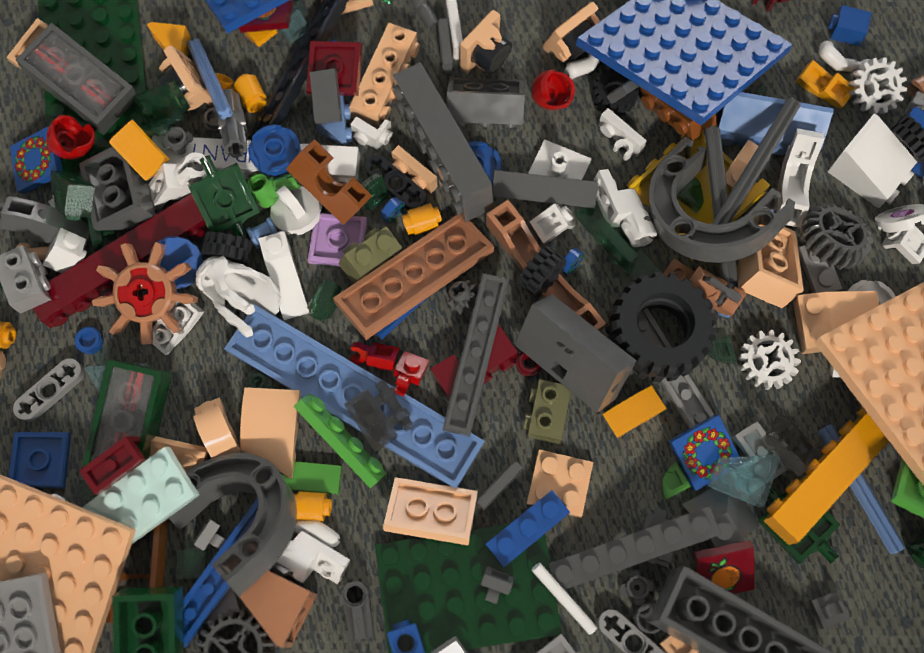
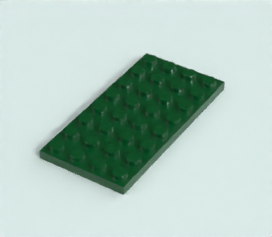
[38,0,152,174]

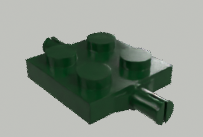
[187,155,260,239]
[758,483,841,564]

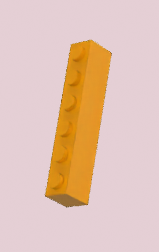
[763,406,889,545]

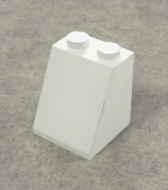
[828,113,917,208]

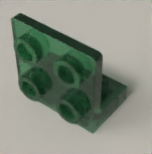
[132,80,190,138]

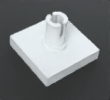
[528,139,591,180]

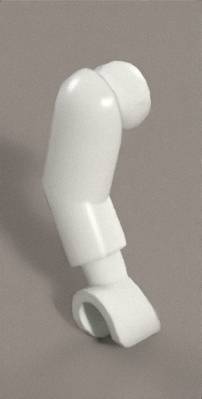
[819,41,871,72]
[564,54,600,79]
[294,520,340,548]

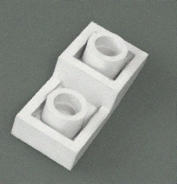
[152,302,204,355]

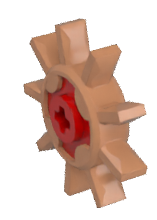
[92,242,198,344]

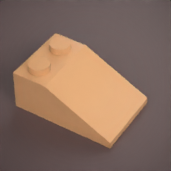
[737,225,804,308]
[793,291,879,354]

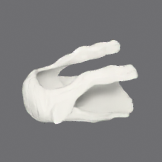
[195,256,281,337]

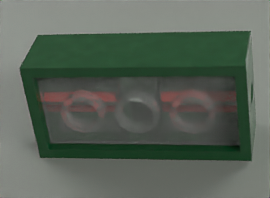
[81,360,172,478]

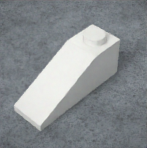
[258,231,309,320]

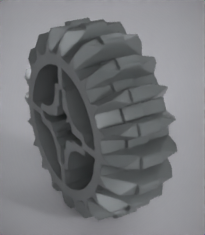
[799,203,873,270]
[196,609,276,653]

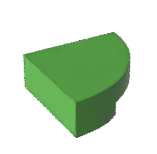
[661,462,691,500]

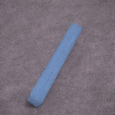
[187,38,233,120]
[819,424,905,554]

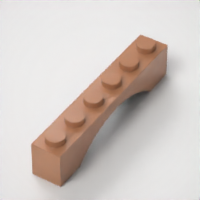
[486,200,606,333]

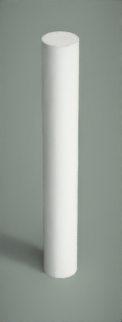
[531,563,597,635]

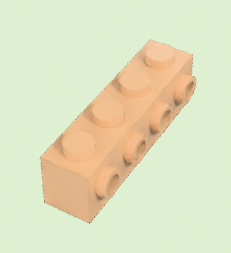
[349,23,420,128]

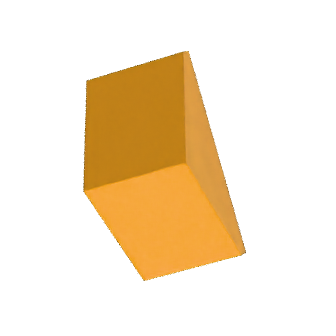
[147,22,191,56]

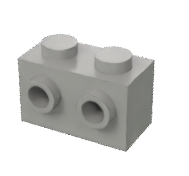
[0,245,51,314]

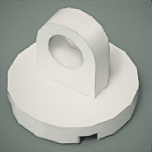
[270,186,322,235]

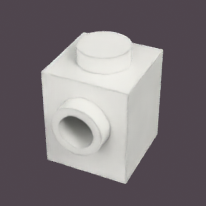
[42,228,87,273]

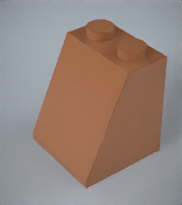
[240,570,318,648]

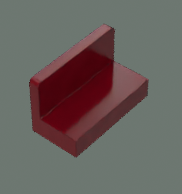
[79,436,146,495]

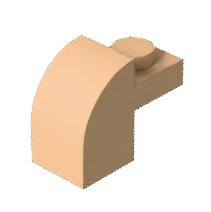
[193,397,241,458]

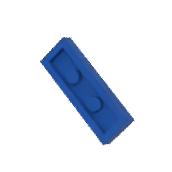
[486,490,570,568]

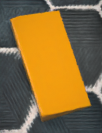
[109,120,170,181]

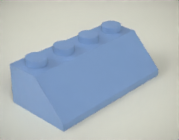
[716,92,834,155]

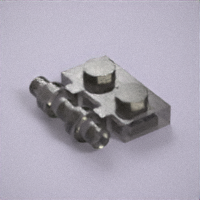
[344,380,415,452]

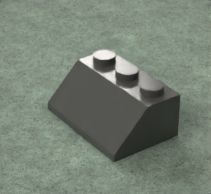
[447,77,525,128]
[79,146,156,230]

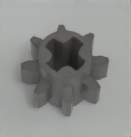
[447,280,479,314]

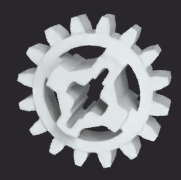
[849,58,907,115]
[738,330,801,390]

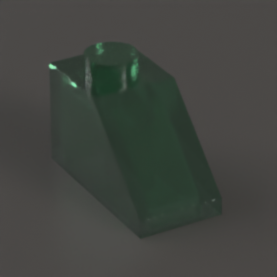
[50,170,95,220]

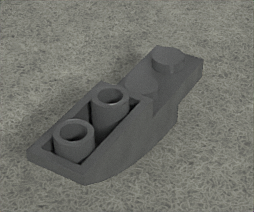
[0,196,92,247]

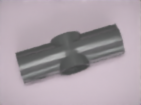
[217,89,248,158]

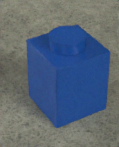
[828,5,872,46]

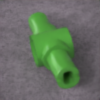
[247,174,301,208]

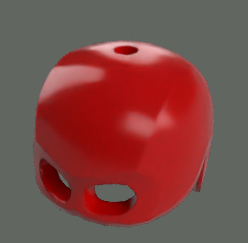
[531,70,575,110]
[46,115,95,160]

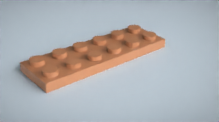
[333,214,494,340]

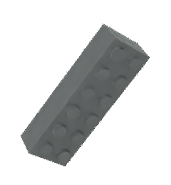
[391,62,493,222]
[647,566,832,653]

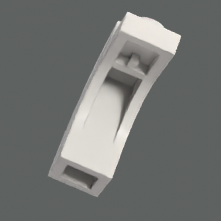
[775,128,824,228]

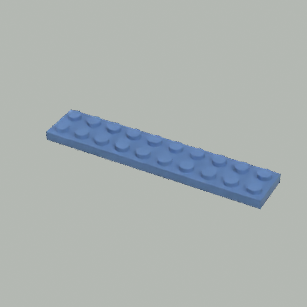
[224,304,485,489]

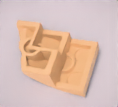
[240,387,301,479]

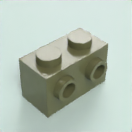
[338,226,402,284]
[523,379,571,444]

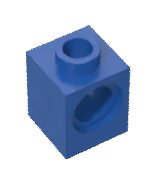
[387,620,426,653]

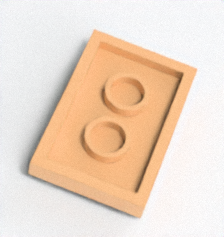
[383,477,478,545]

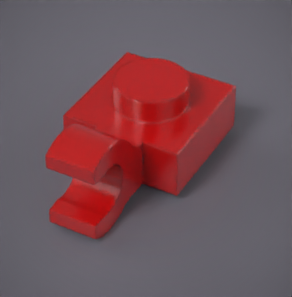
[349,342,400,370]
[393,351,429,396]

